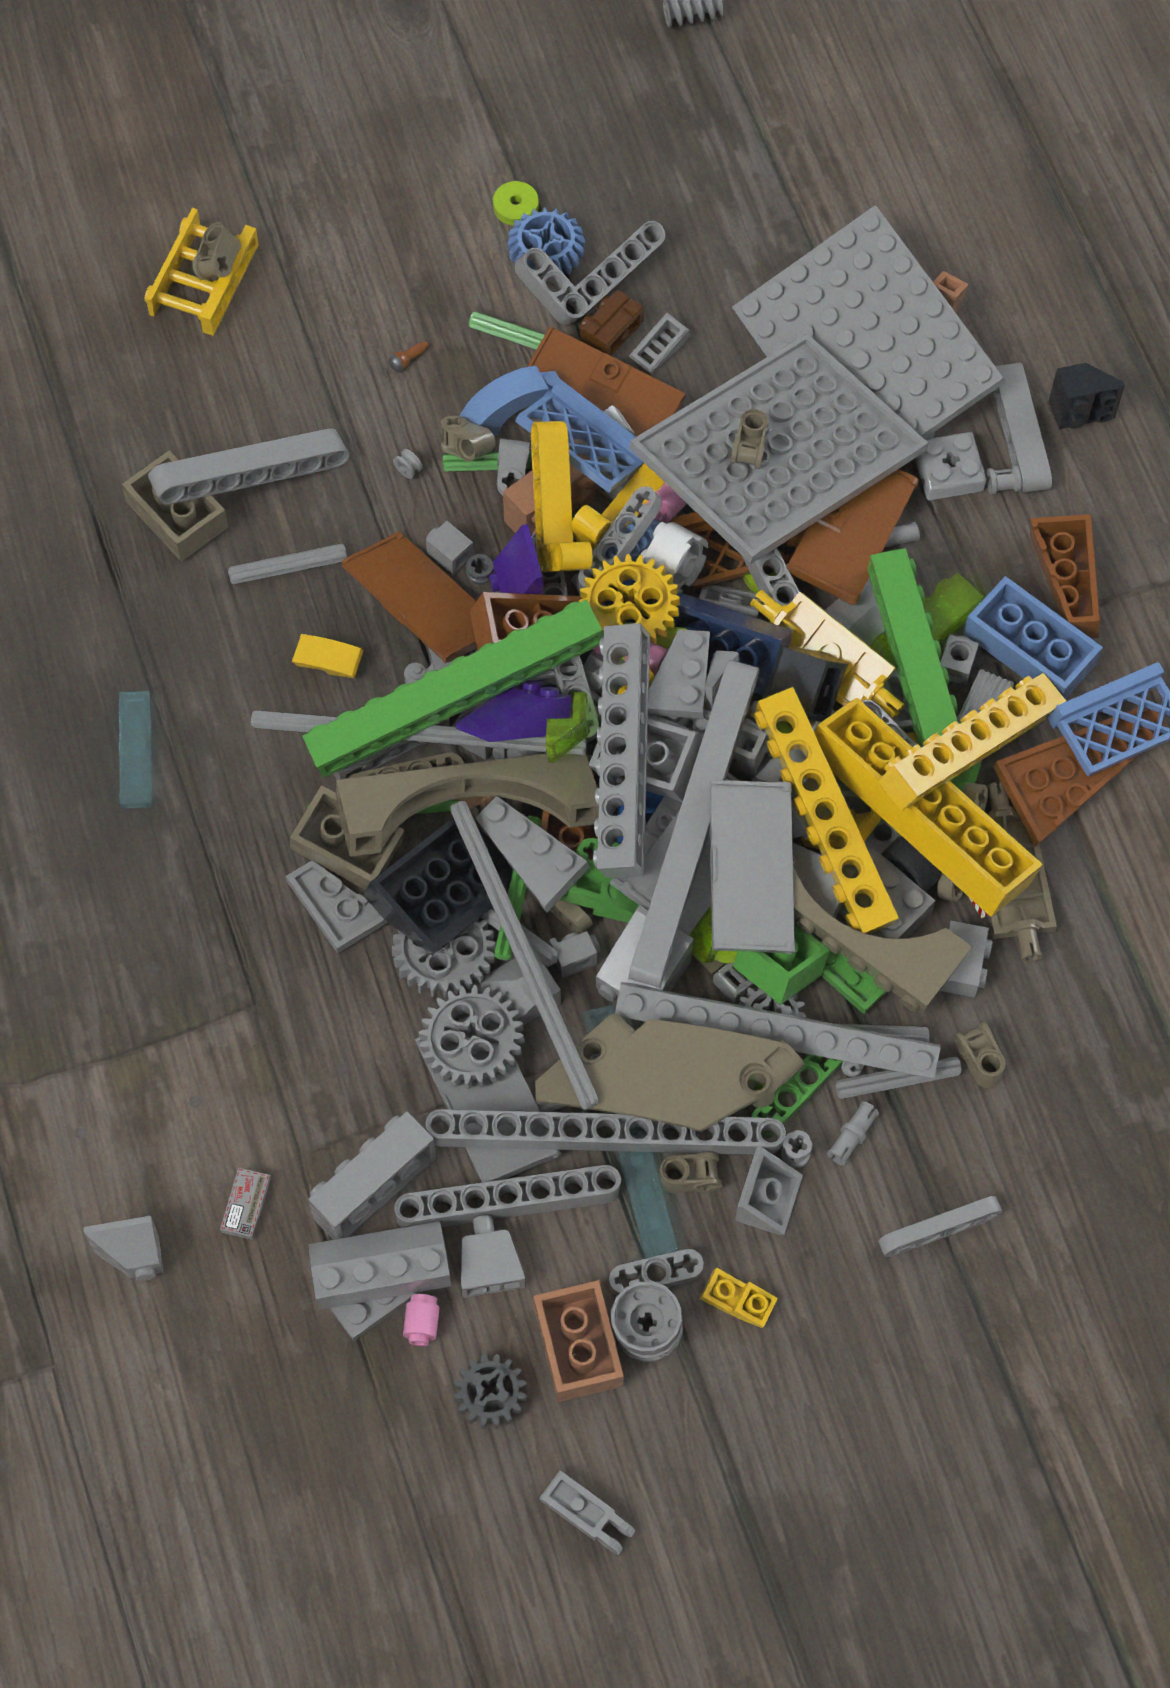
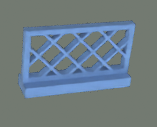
[515,380,644,493]
[1047,662,1170,777]

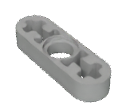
[609,1249,704,1296]

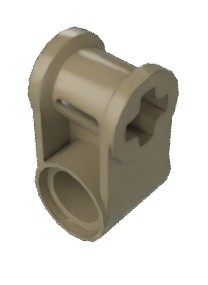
[192,222,241,280]
[730,409,768,469]
[441,416,496,462]
[954,1022,1006,1088]
[658,1152,723,1194]

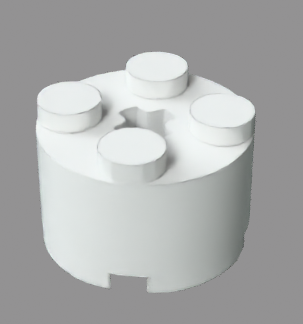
[641,522,708,593]

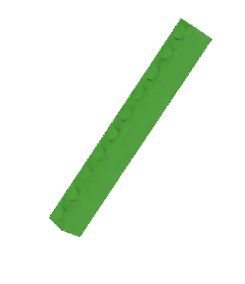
[302,599,604,778]

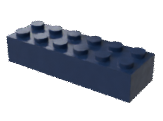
[605,580,793,696]

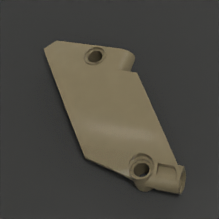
[535,1014,805,1132]

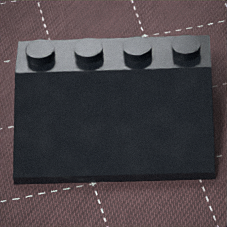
[363,818,513,956]

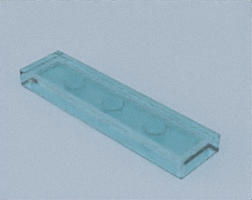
[119,691,152,808]

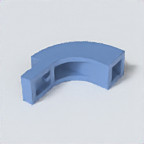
[460,366,560,436]

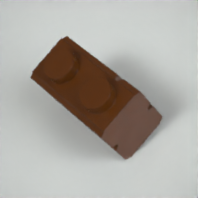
[579,290,644,356]

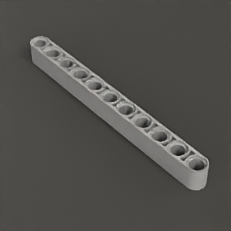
[628,660,759,988]
[425,1109,786,1155]

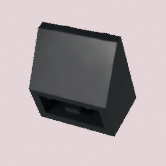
[1049,363,1125,430]
[763,645,848,722]

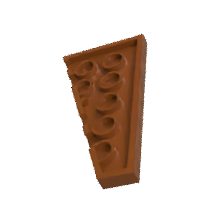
[993,707,1168,847]

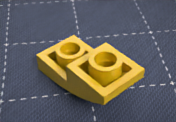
[292,634,364,678]
[699,1268,778,1328]

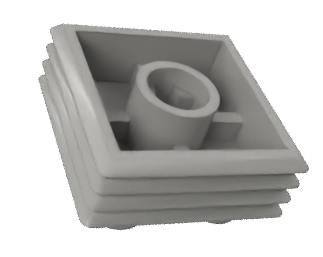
[915,432,986,500]

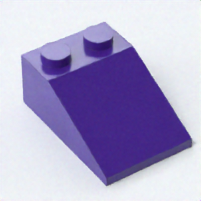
[489,524,543,595]
[456,681,571,742]

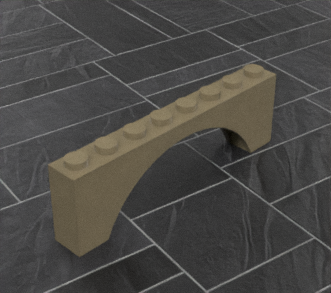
[336,753,599,857]
[793,865,972,1014]

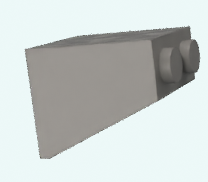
[596,905,693,1002]

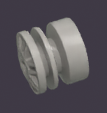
[611,1281,683,1362]

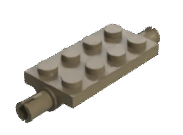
[987,782,1057,963]

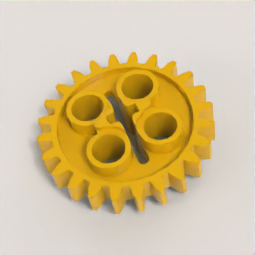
[579,554,680,645]

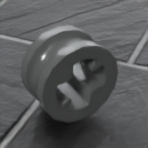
[466,554,493,585]

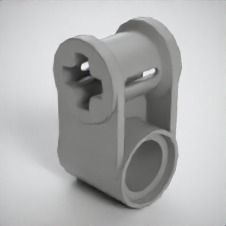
[497,439,530,496]

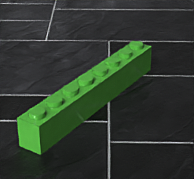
[867,548,974,784]

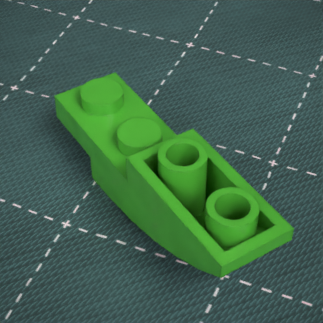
[560,868,639,923]

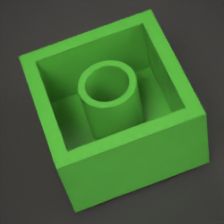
[733,922,830,1005]

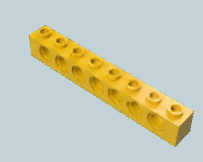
[877,672,1066,811]
[754,687,899,935]

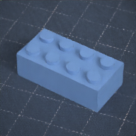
[964,576,1103,699]

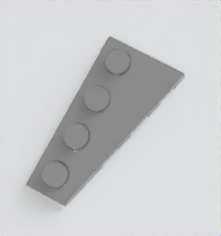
[475,796,590,912]

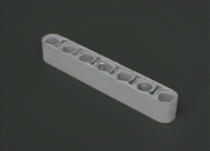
[148,428,349,504]
[394,1165,621,1228]

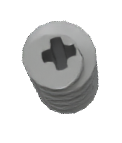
[663,0,723,28]

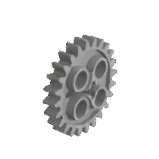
[392,918,496,998]
[419,985,525,1089]

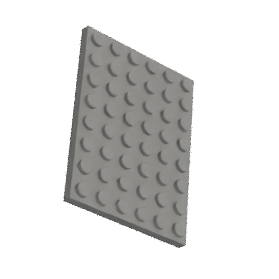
[732,205,1005,439]
[629,333,929,564]

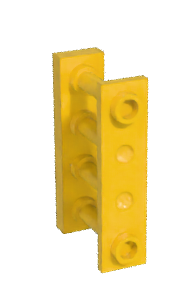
[145,208,259,336]

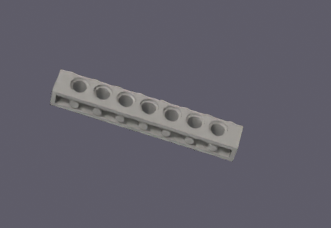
[593,623,650,878]

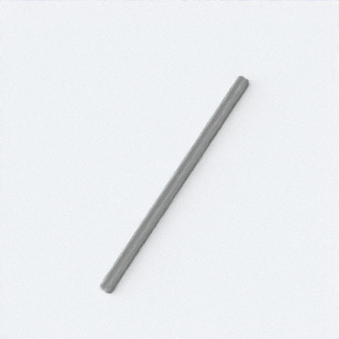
[251,711,587,755]
[451,801,598,1110]

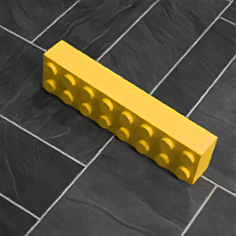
[814,697,1043,917]

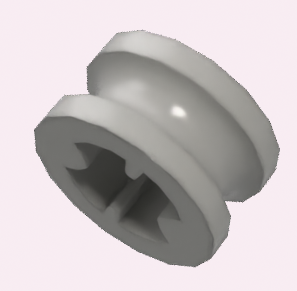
[393,449,423,479]

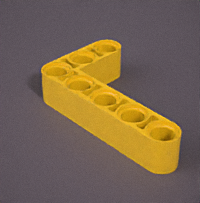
[531,421,592,572]
[571,463,665,552]

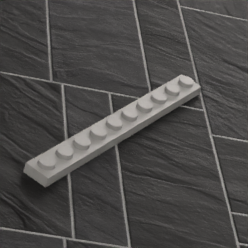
[615,982,941,1079]

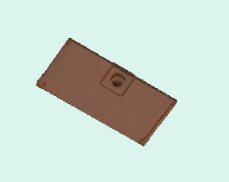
[527,326,686,437]
[787,469,919,605]
[341,531,477,663]

